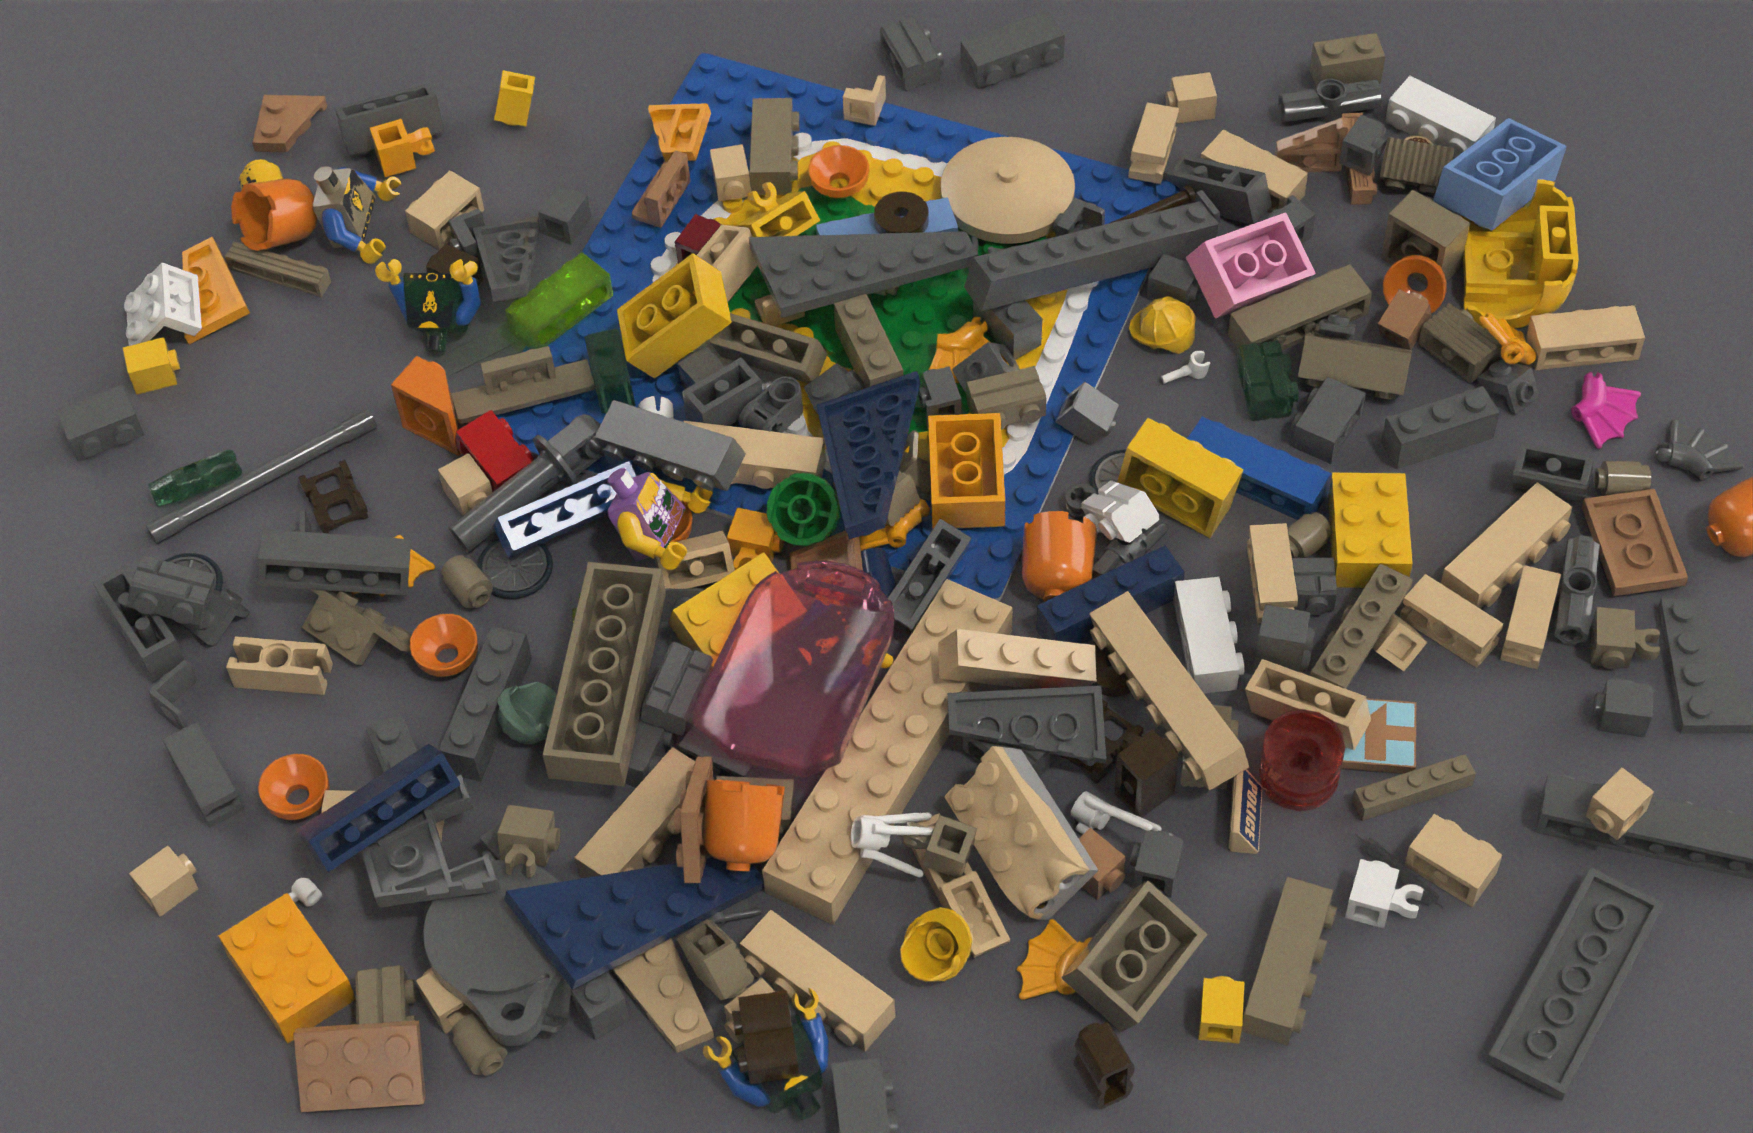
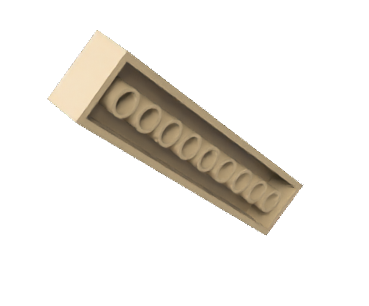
[762,579,1013,925]

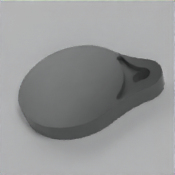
[423,860,562,1046]

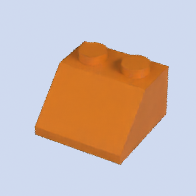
[391,356,461,456]

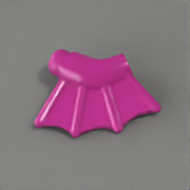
[1571,371,1641,449]

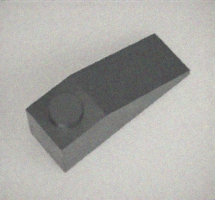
[1164,154,1272,224]
[880,519,971,631]

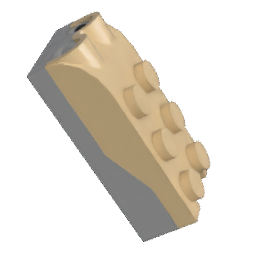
[944,746,1099,920]

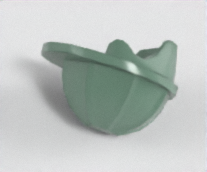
[497,682,557,744]

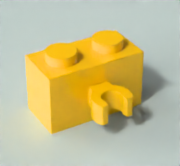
[736,182,820,237]

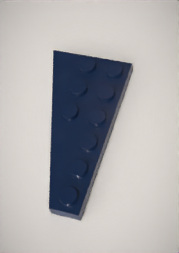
[816,371,921,540]

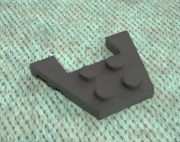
[361,775,501,907]

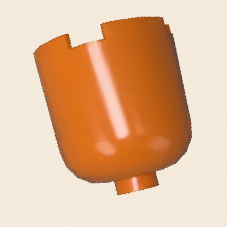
[231,179,318,251]
[1706,476,1753,558]
[1022,511,1097,602]
[703,779,785,871]

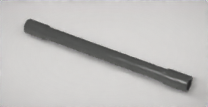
[146,409,377,544]

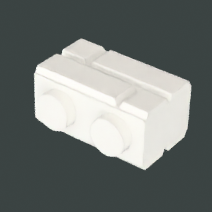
[1081,480,1159,543]

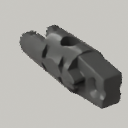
[1092,520,1169,579]

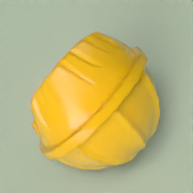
[1129,296,1196,354]
[900,907,972,982]

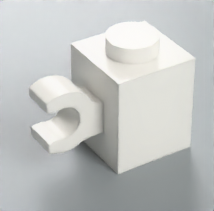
[1345,859,1424,929]

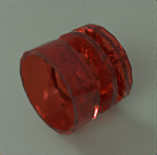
[1259,709,1346,811]

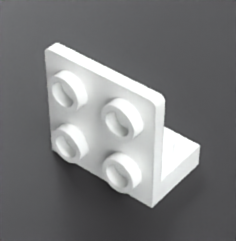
[124,263,202,346]

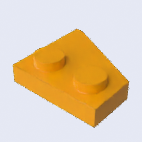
[648,103,711,162]

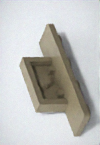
[451,346,595,424]
[1310,564,1413,689]
[301,589,412,666]

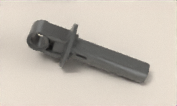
[448,414,606,552]

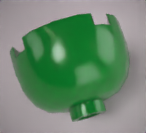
[767,473,841,546]

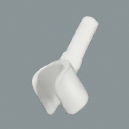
[1161,351,1210,384]
[289,878,322,907]

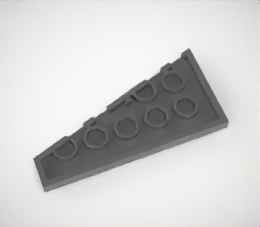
[749,231,978,318]

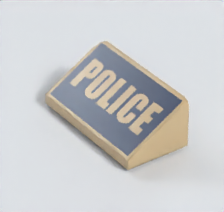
[1228,769,1262,854]

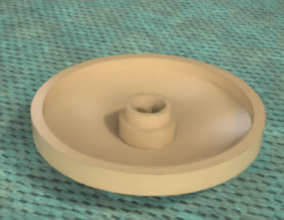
[941,137,1075,244]

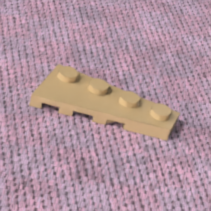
[610,938,714,1053]

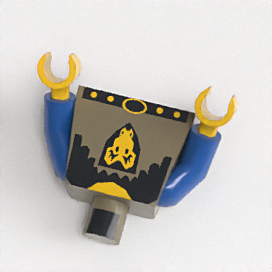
[313,166,401,264]

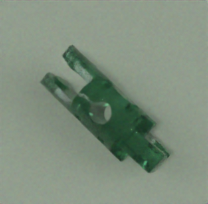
[148,449,243,507]

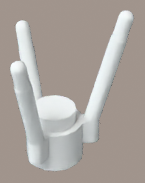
[1071,791,1162,834]
[851,812,934,877]

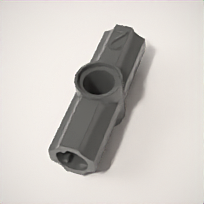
[1278,79,1382,123]
[1554,535,1600,645]

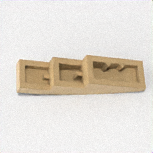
[912,813,1010,958]

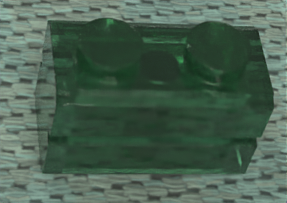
[584,329,636,414]
[1237,341,1299,421]

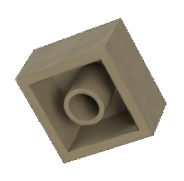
[1381,190,1470,286]

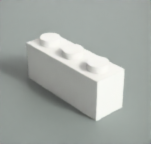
[1385,76,1496,158]
[1173,577,1244,694]

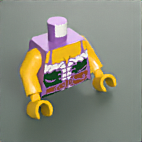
[607,468,713,570]

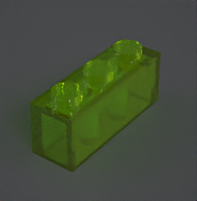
[505,252,613,349]

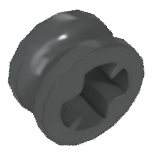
[1065,483,1097,520]

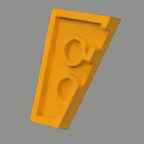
[182,236,250,345]

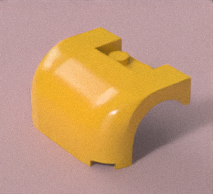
[1460,179,1579,328]

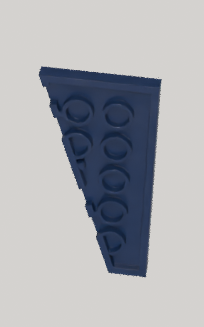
[504,857,764,990]

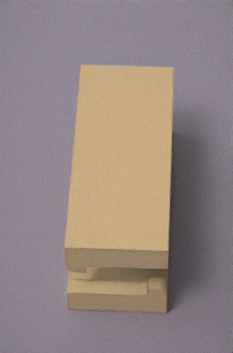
[1128,102,1179,184]
[1247,523,1298,624]
[1500,565,1561,669]
[1400,574,1503,668]
[226,636,333,695]

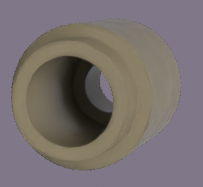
[1594,461,1651,496]
[1287,512,1332,558]
[441,555,493,608]
[452,1013,507,1076]

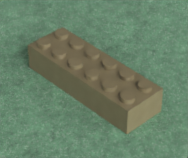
[543,562,666,786]

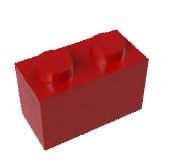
[456,410,534,492]

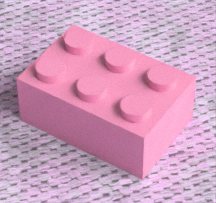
[1186,213,1316,319]

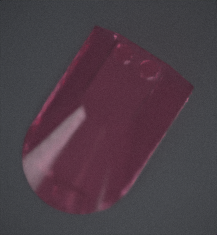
[693,561,894,778]

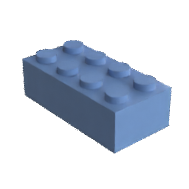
[1433,118,1567,230]

